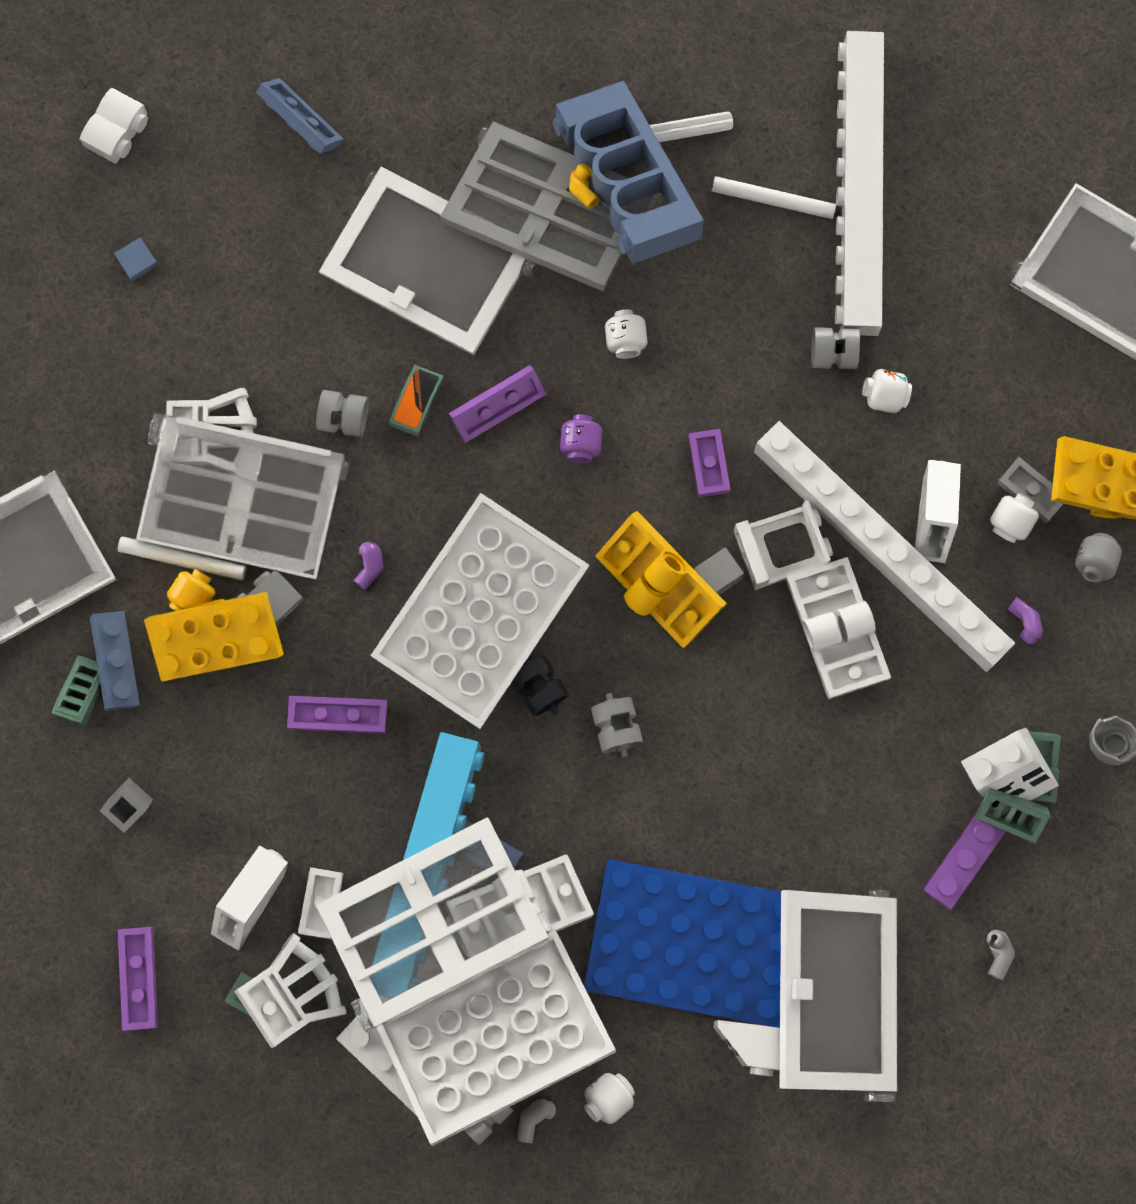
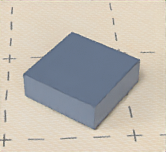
[114,237,158,281]

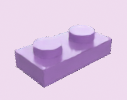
[688,429,731,498]

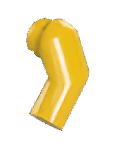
[569,164,600,209]

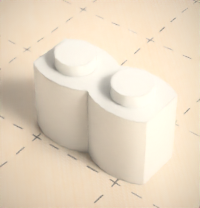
[79,88,148,164]

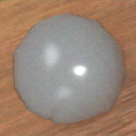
[1089,715,1136,766]

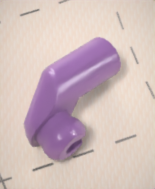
[1007,597,1043,644]

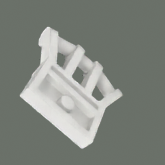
[166,388,257,476]
[234,933,347,1048]

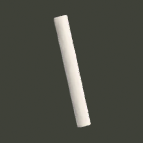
[712,176,836,219]
[118,536,247,581]

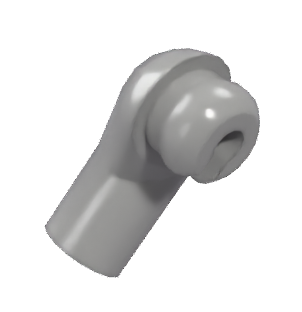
[987,930,1015,981]
[516,1098,556,1143]

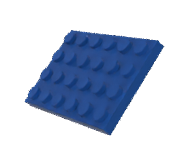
[584,859,781,1028]

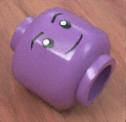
[560,414,603,464]

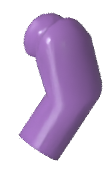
[353,542,383,591]

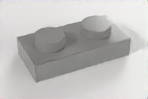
[997,457,1064,524]

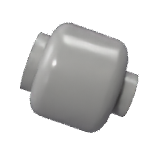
[1075,533,1122,583]

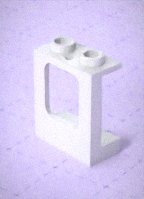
[734,500,833,590]

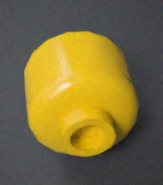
[167,569,215,611]

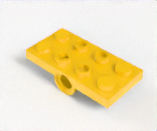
[1051,436,1136,520]
[595,511,727,648]
[144,592,284,682]

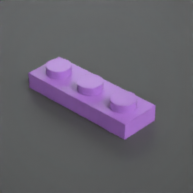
[448,365,546,443]
[287,696,388,734]
[922,816,1006,910]
[118,927,158,1031]

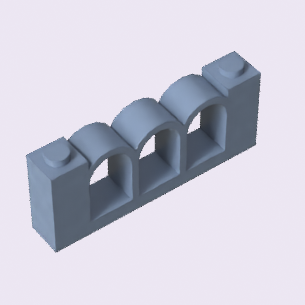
[553,81,704,264]

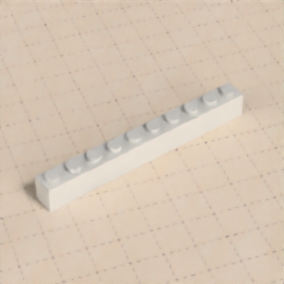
[835,31,884,336]
[754,421,1015,672]

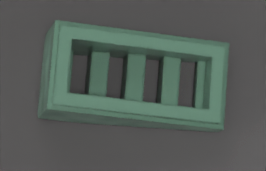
[51,655,101,727]
[975,788,1050,844]

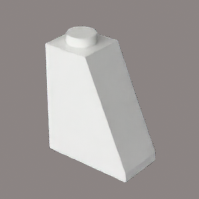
[915,460,961,563]
[211,846,288,951]

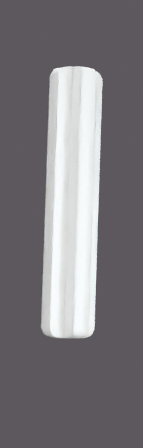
[649,111,733,142]

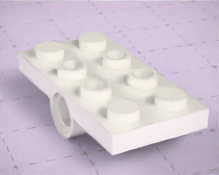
[786,557,891,700]
[445,854,594,959]

